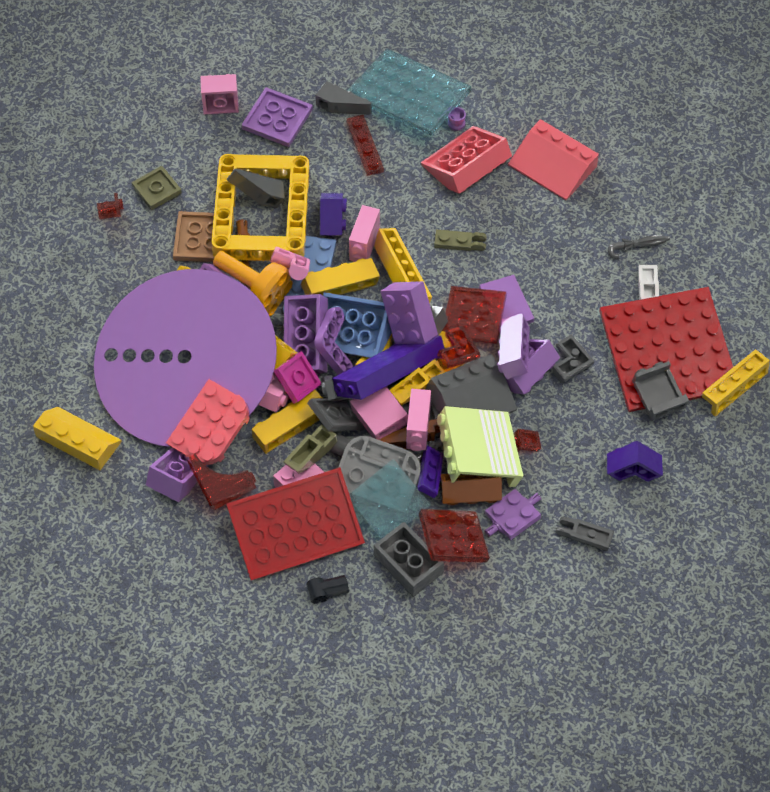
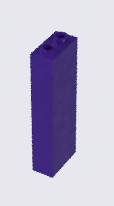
[332,335,446,400]

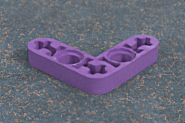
[315,307,353,375]

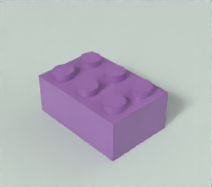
[380,281,438,344]

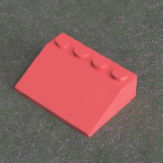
[508,119,599,200]
[421,126,512,194]

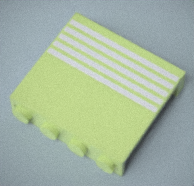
[437,406,523,487]

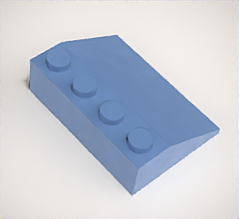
[323,292,392,358]

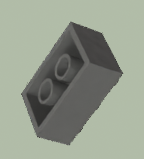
[374,522,444,597]

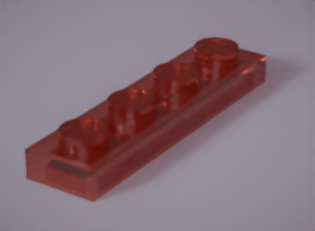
[346,114,384,176]

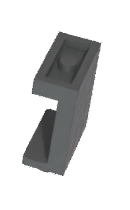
[632,361,689,421]

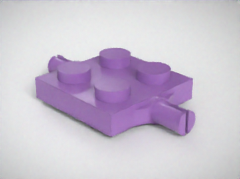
[484,489,541,540]

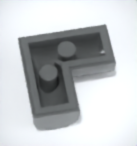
[552,334,595,383]

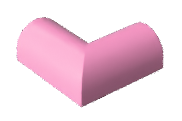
[270,247,310,280]

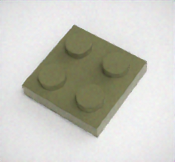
[131,166,182,210]

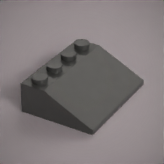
[425,354,517,414]

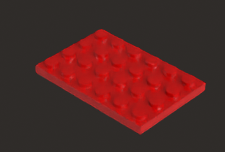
[226,467,365,581]

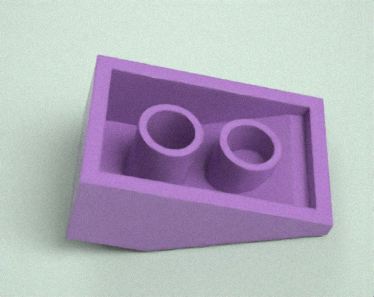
[146,448,208,502]

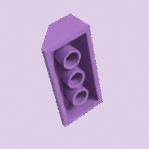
[284,294,328,374]

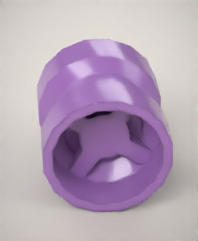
[448,107,466,131]

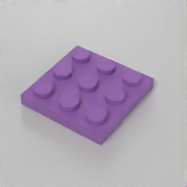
[242,87,313,147]

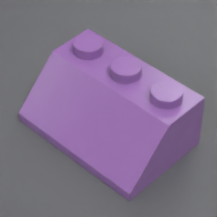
[505,339,560,394]

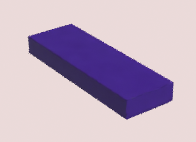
[417,445,444,498]

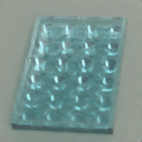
[347,48,472,136]

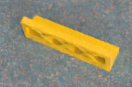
[702,349,770,417]

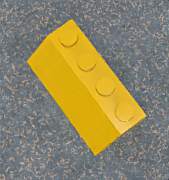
[33,407,122,471]

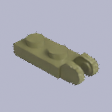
[434,229,487,251]

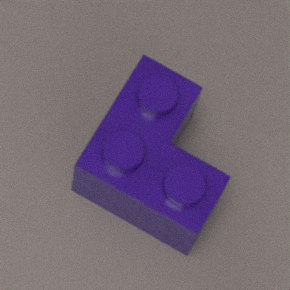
[320,193,347,235]
[607,441,663,481]

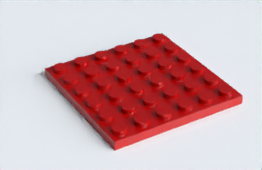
[599,287,733,412]

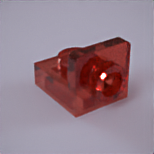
[97,193,124,219]
[513,429,541,452]

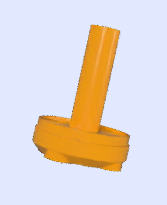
[213,251,293,317]

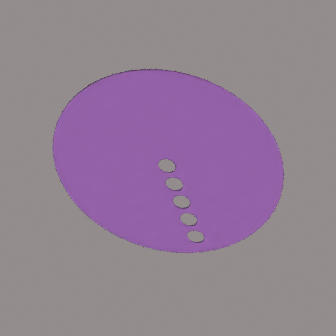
[94,269,277,447]

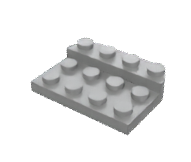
[338,436,421,513]

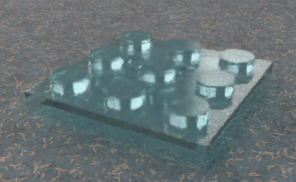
[349,459,431,539]

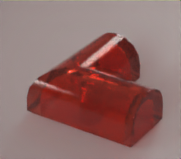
[437,326,481,370]

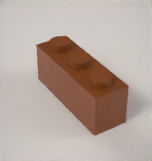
[441,474,502,505]

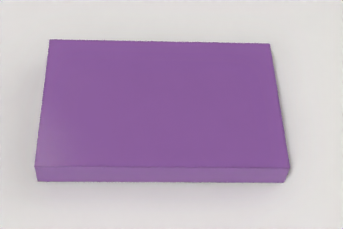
[479,275,534,332]

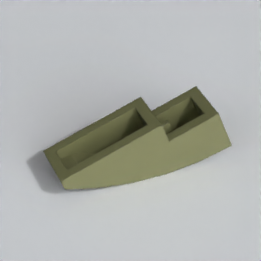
[283,424,337,474]

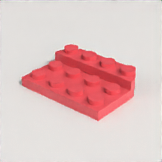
[166,379,250,466]

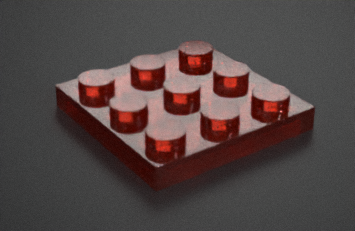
[442,286,507,344]
[419,509,490,563]

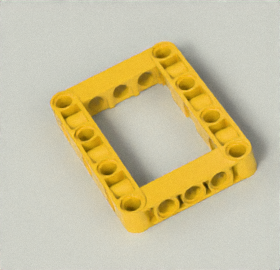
[212,154,309,261]

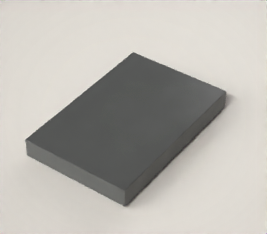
[307,398,366,432]

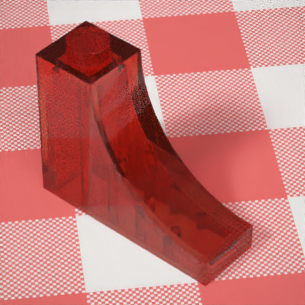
[185,453,256,510]

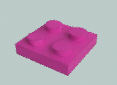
[274,351,322,404]

